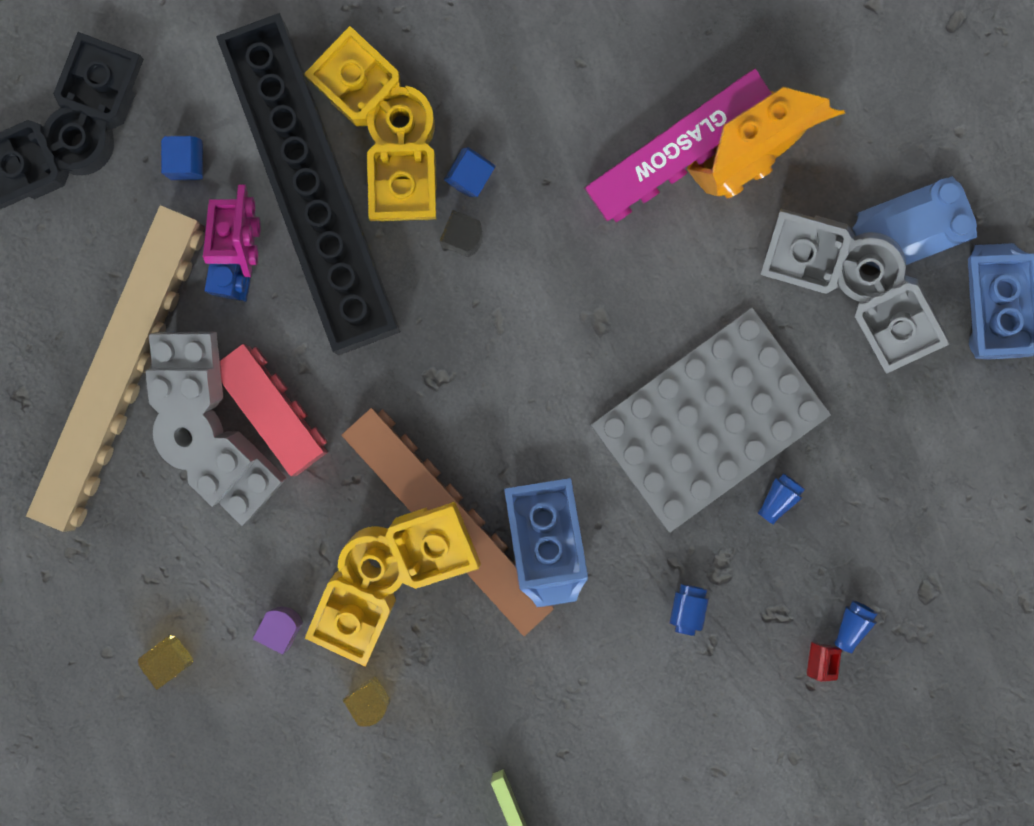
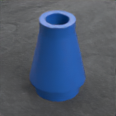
[758,473,805,525]
[834,600,878,653]

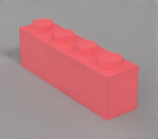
[220,344,328,476]

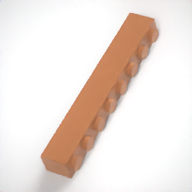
[341,408,554,636]

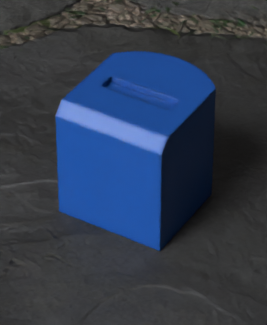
[161,136,203,180]
[443,147,496,197]

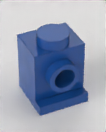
[204,264,251,302]

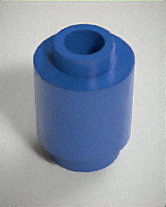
[669,584,709,636]

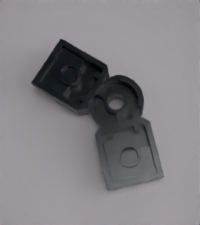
[0,32,144,210]

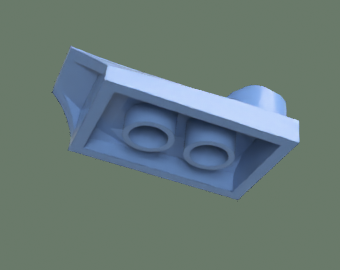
[852,176,977,271]
[968,243,1034,359]
[504,478,588,607]

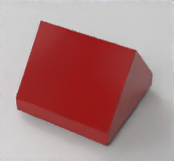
[807,642,842,682]

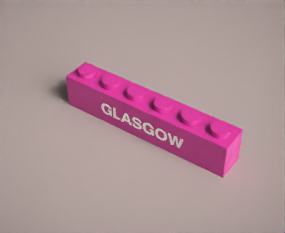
[584,68,772,223]

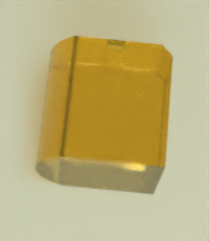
[138,635,193,690]
[343,677,391,727]

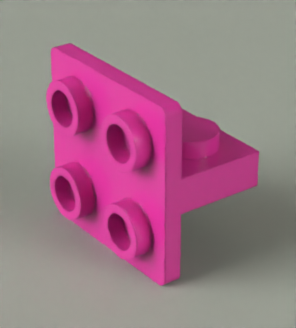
[203,184,261,277]

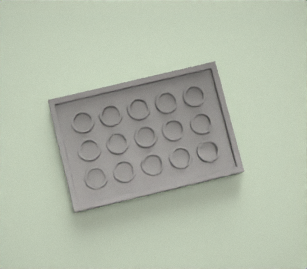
[590,308,831,533]

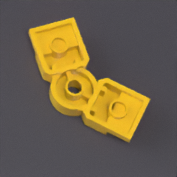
[304,26,437,221]
[304,502,481,667]

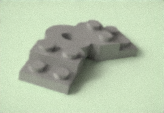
[761,208,950,374]
[145,332,287,526]

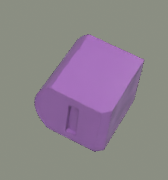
[253,607,303,655]

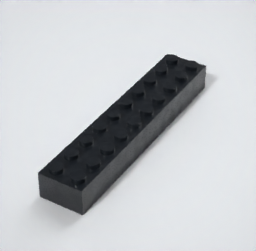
[216,13,400,355]

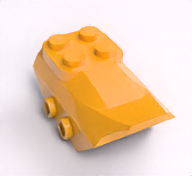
[687,87,845,199]

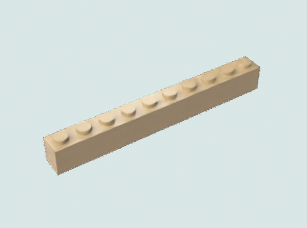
[26,205,205,532]

